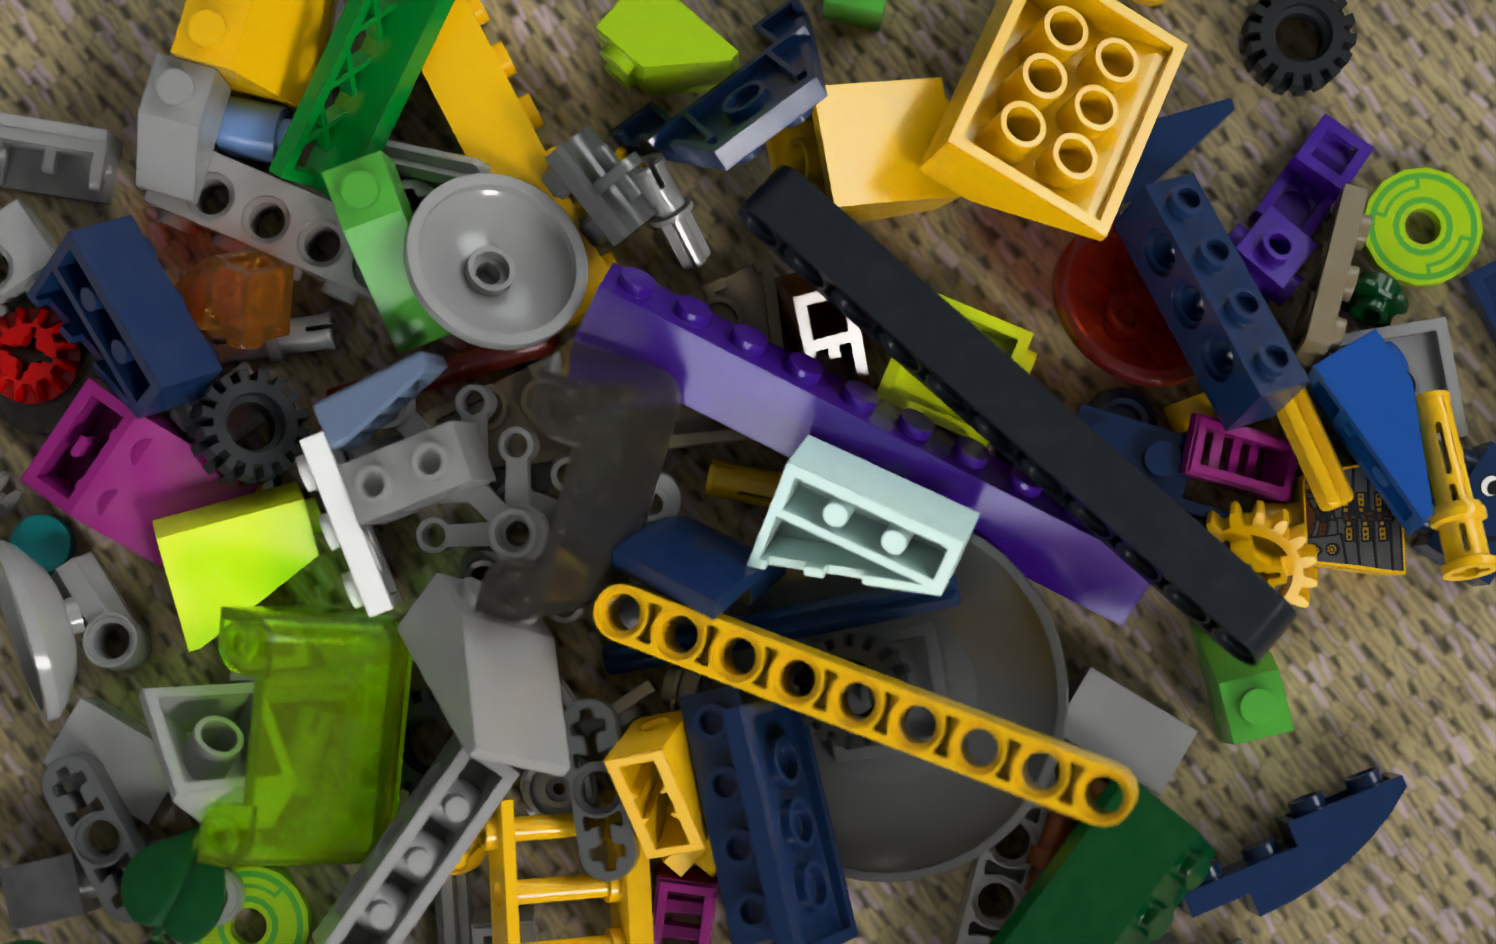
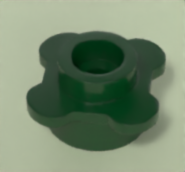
[1340,272,1409,328]

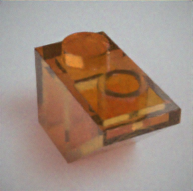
[174,247,294,349]

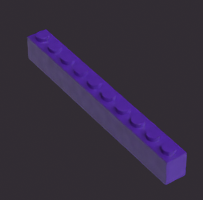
[570,262,1150,626]

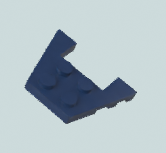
[609,0,828,171]

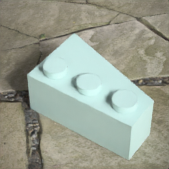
[746,435,981,596]

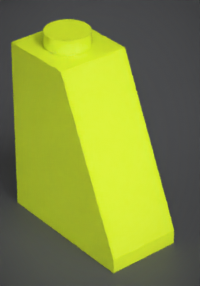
[152,481,323,652]

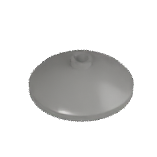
[403,173,588,350]
[0,540,85,722]

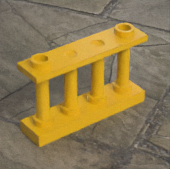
[478,788,654,944]

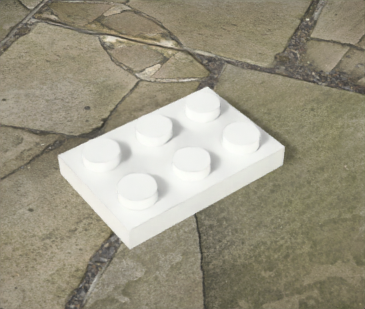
[295,431,403,618]

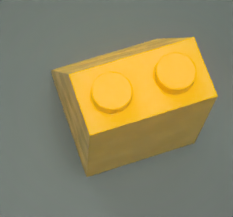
[170,0,347,113]
[766,77,961,223]

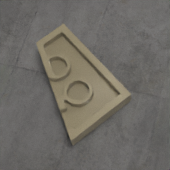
[1291,183,1372,376]

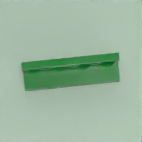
[268,0,455,199]

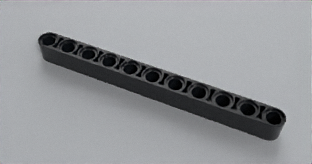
[737,164,1297,666]

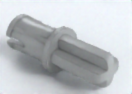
[629,153,711,270]

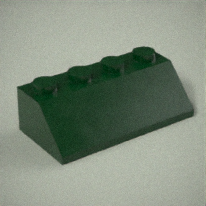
[989,778,1217,944]

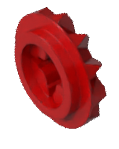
[0,307,81,404]

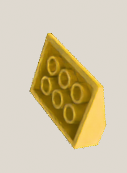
[918,0,1188,241]

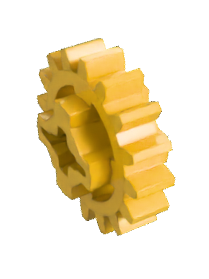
[1206,500,1318,608]

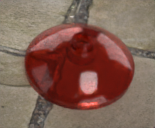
[1052,223,1195,388]

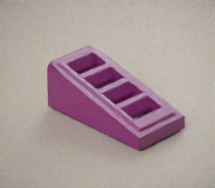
[1179,413,1298,503]
[652,862,719,944]

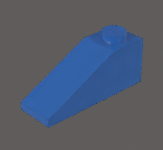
[1305,328,1434,536]

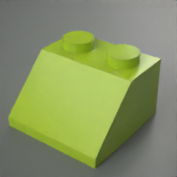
[596,0,740,96]

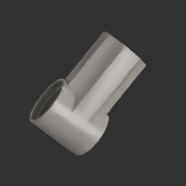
[50,551,152,672]

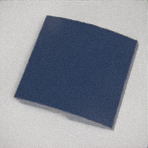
[612,516,786,620]

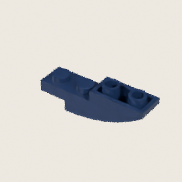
[1180,767,1407,918]

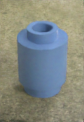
[214,96,292,164]

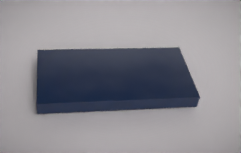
[721,692,858,944]

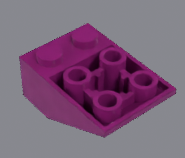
[20,378,260,569]

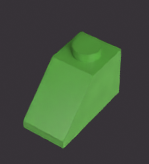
[1190,623,1294,745]

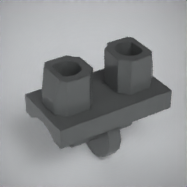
[541,125,657,247]

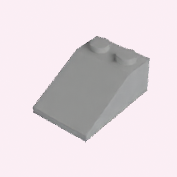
[396,572,570,777]

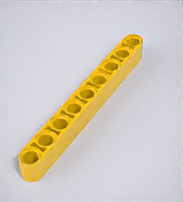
[593,584,1139,826]

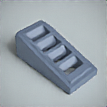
[313,351,448,451]

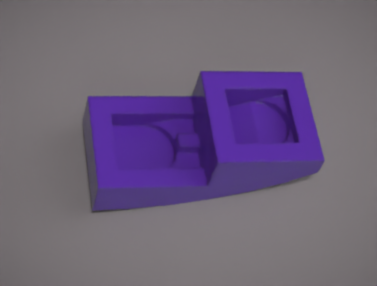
[1248,113,1374,238]

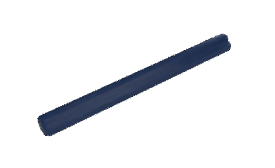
[602,575,961,675]

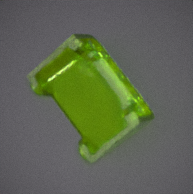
[197,605,413,867]

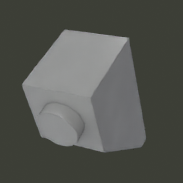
[136,53,232,204]

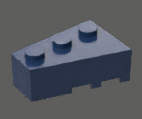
[26,215,223,419]

